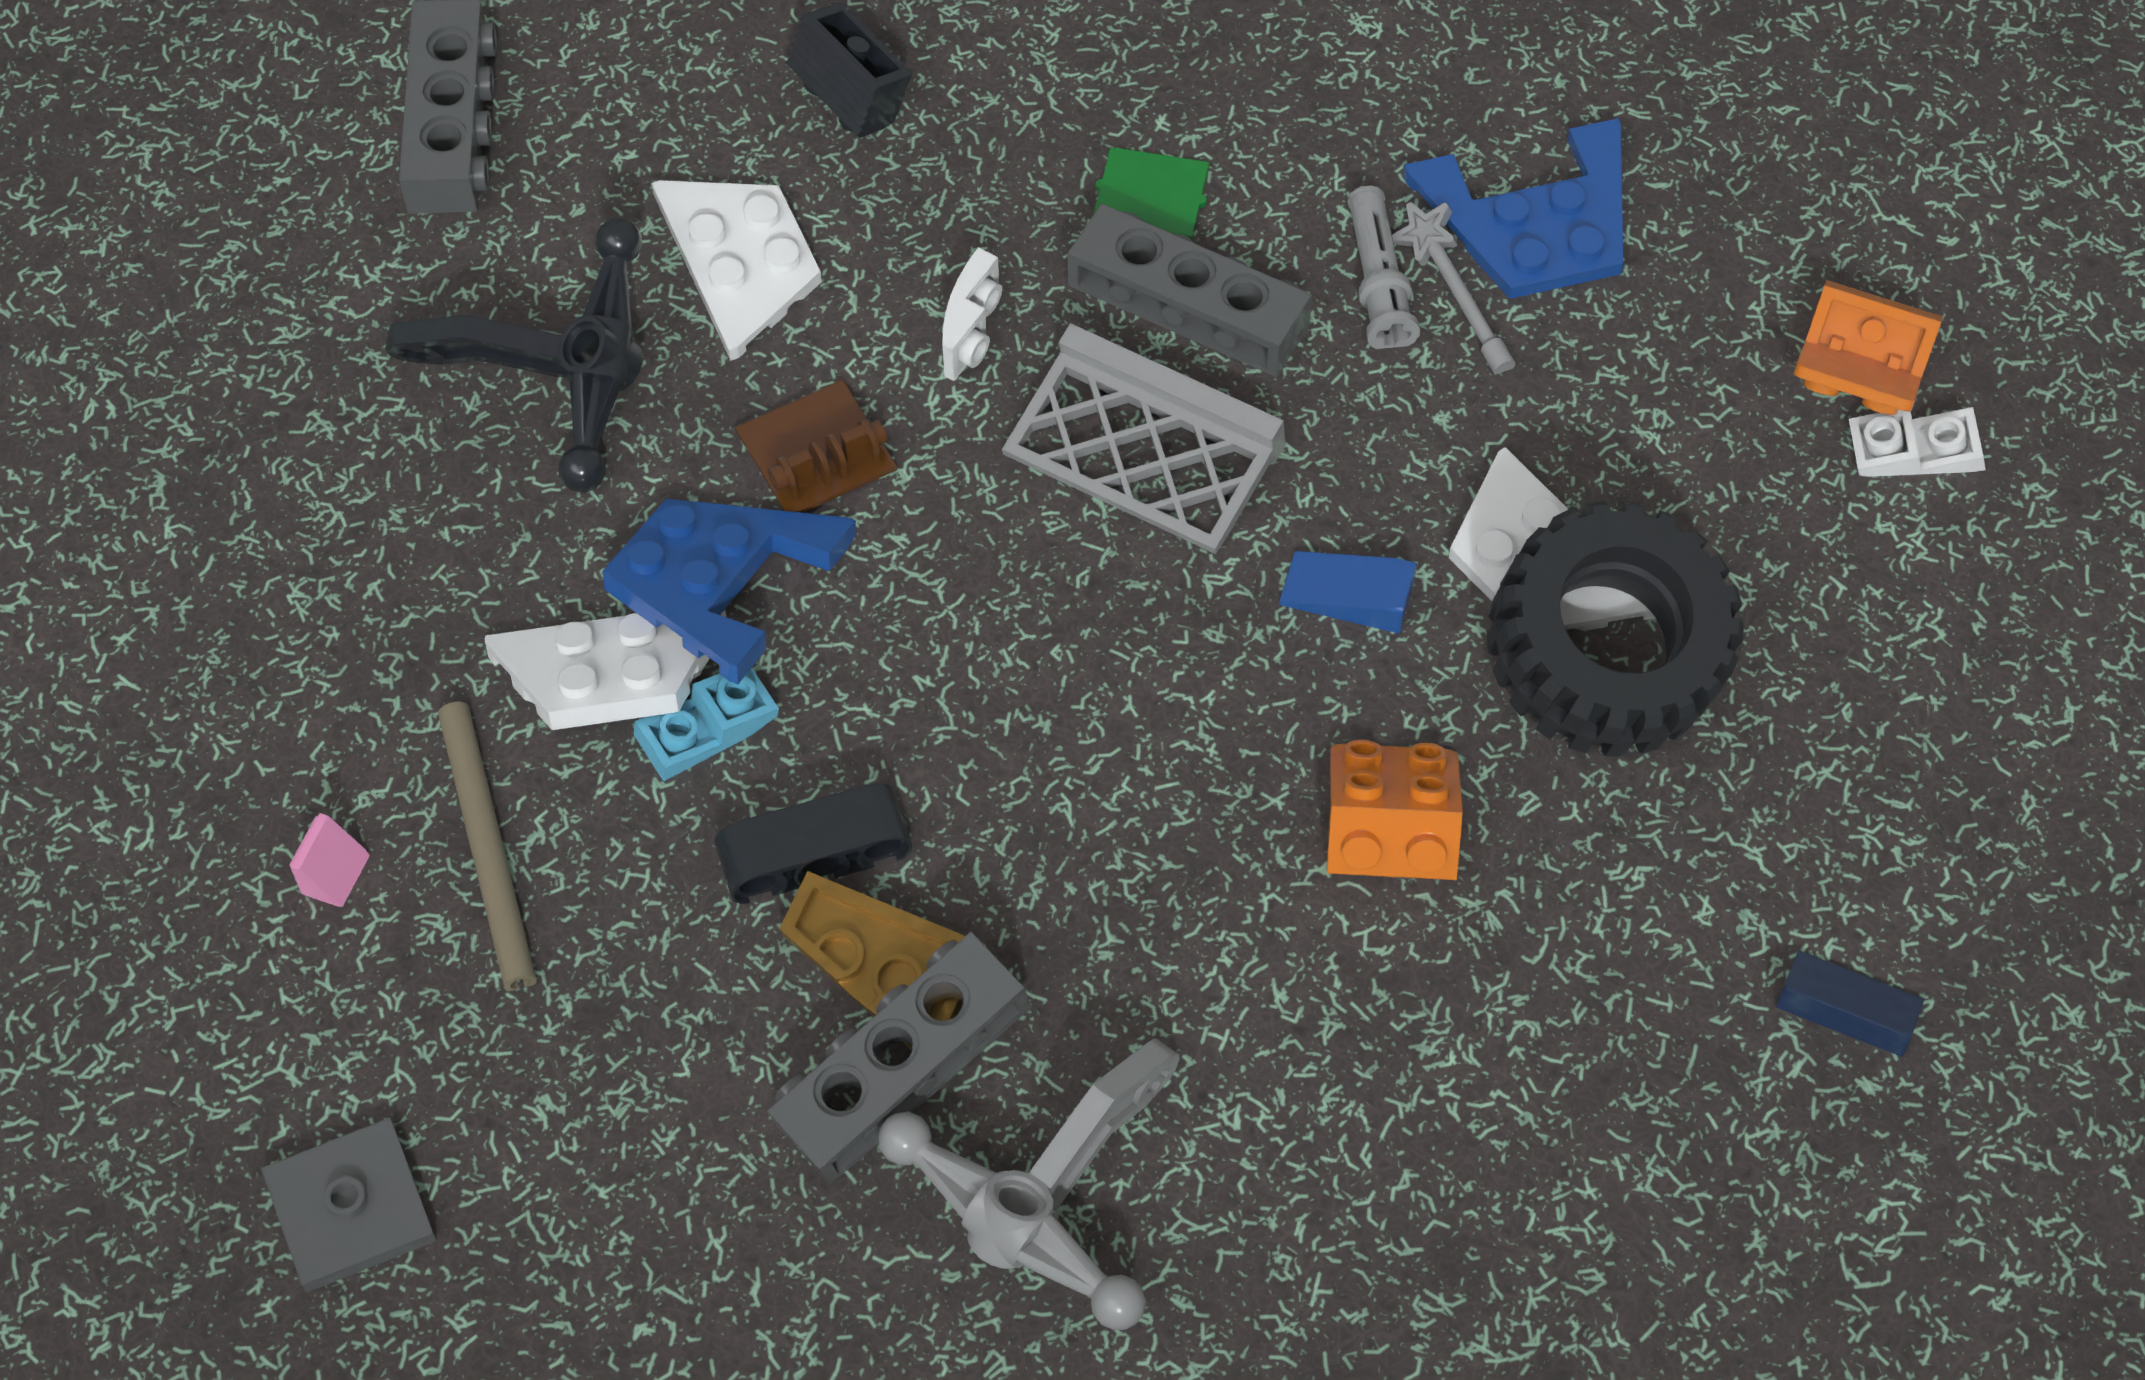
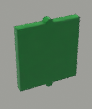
[1094,147,1209,240]

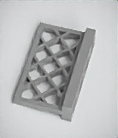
[1002,323,1286,554]

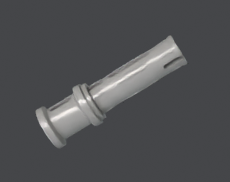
[1347,186,1420,349]

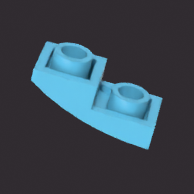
[634,668,779,781]

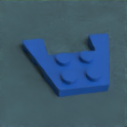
[1403,118,1623,299]
[603,499,856,684]

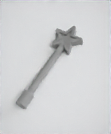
[1392,202,1516,375]

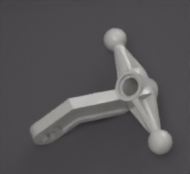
[878,1038,1180,1330]

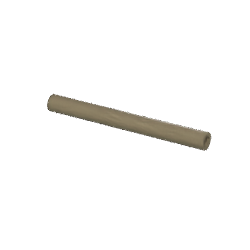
[438,702,537,992]

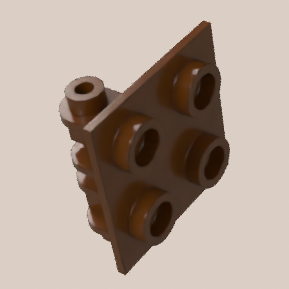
[735,379,898,513]

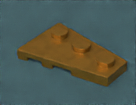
[779,871,985,1050]

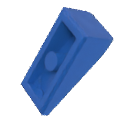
[1279,551,1417,634]

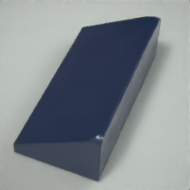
[1776,950,1924,1057]

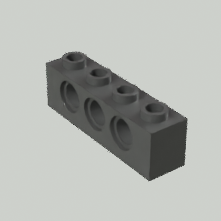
[399,0,497,214]
[1067,203,1312,377]
[767,932,1031,1184]

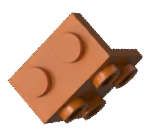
[1793,280,1943,415]
[1327,740,1463,880]

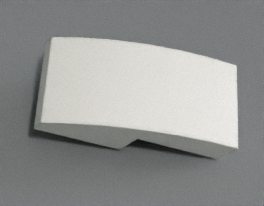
[942,247,1002,381]
[1849,407,1986,477]

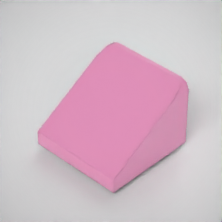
[290,813,370,907]

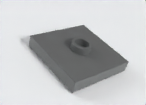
[261,1118,436,1293]

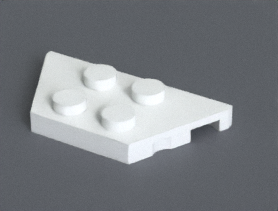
[651,180,822,361]
[1449,447,1655,631]
[485,610,726,730]

